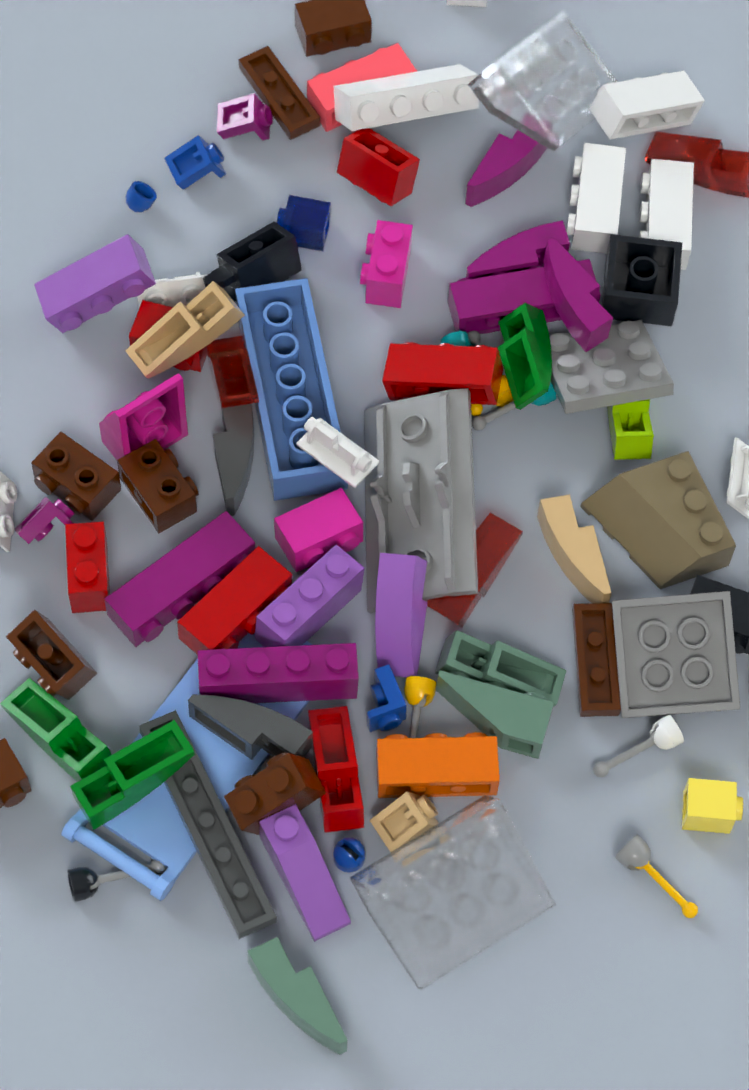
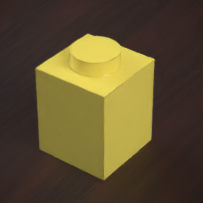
[682,778,743,834]

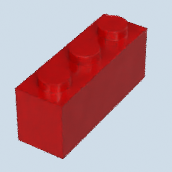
[382,342,504,405]
[177,546,292,655]

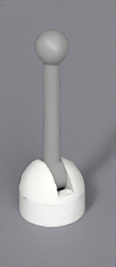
[593,715,684,778]

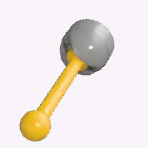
[615,834,698,918]

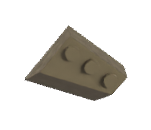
[580,451,736,589]

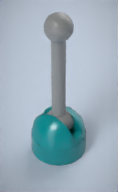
[472,382,557,430]

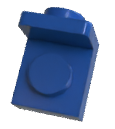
[164,135,226,190]
[367,664,407,732]

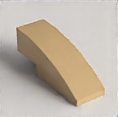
[125,281,245,379]
[537,494,612,603]

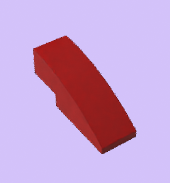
[308,706,364,833]

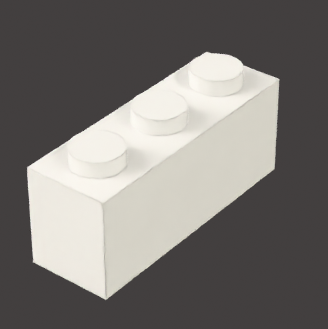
[590,71,705,140]
[566,143,626,254]
[639,159,694,270]

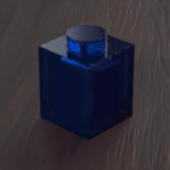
[277,195,331,251]

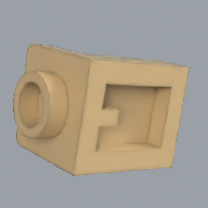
[369,792,441,854]

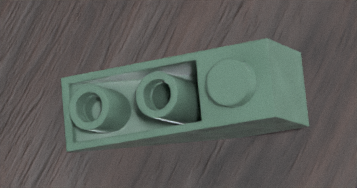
[436,670,554,759]

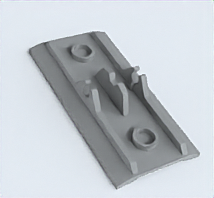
[364,388,478,614]

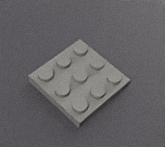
[549,320,674,414]
[612,591,741,718]

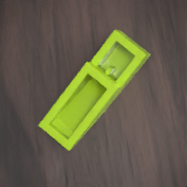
[607,399,654,460]

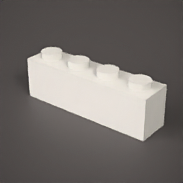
[334,64,479,131]

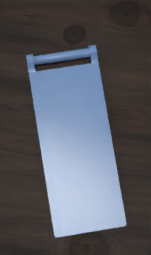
[61,633,313,901]

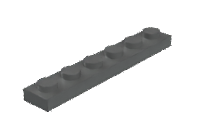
[139,710,277,939]

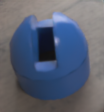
[125,181,157,212]
[333,837,366,873]

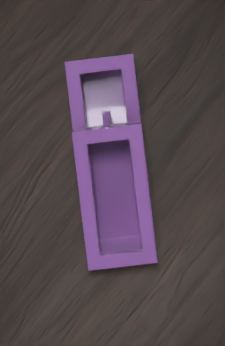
[375,553,427,678]

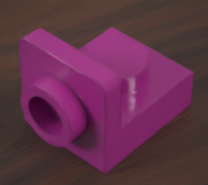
[217,93,273,141]
[14,497,75,544]

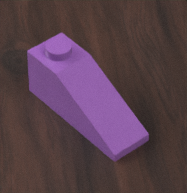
[259,804,351,942]

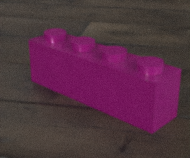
[448,259,601,334]
[104,511,255,648]
[198,643,359,704]

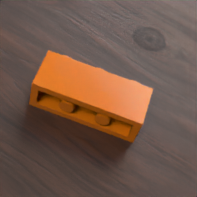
[376,732,500,798]

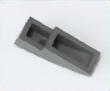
[213,395,254,516]
[188,694,313,760]

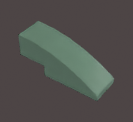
[435,630,567,707]
[247,937,348,1055]

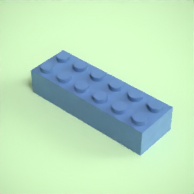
[235,278,348,501]

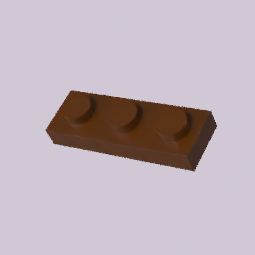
[238,46,320,140]
[572,603,621,717]

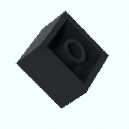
[602,234,682,326]

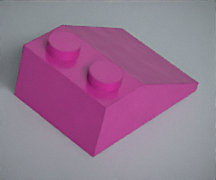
[99,373,188,460]

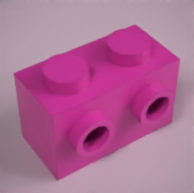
[360,220,413,308]
[274,488,363,572]

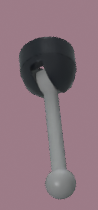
[67,860,166,902]

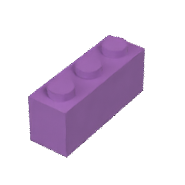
[34,234,156,333]
[255,545,365,647]

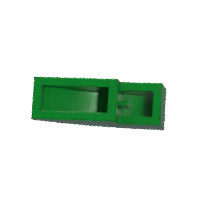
[498,303,552,410]
[0,678,112,782]
[70,720,195,830]

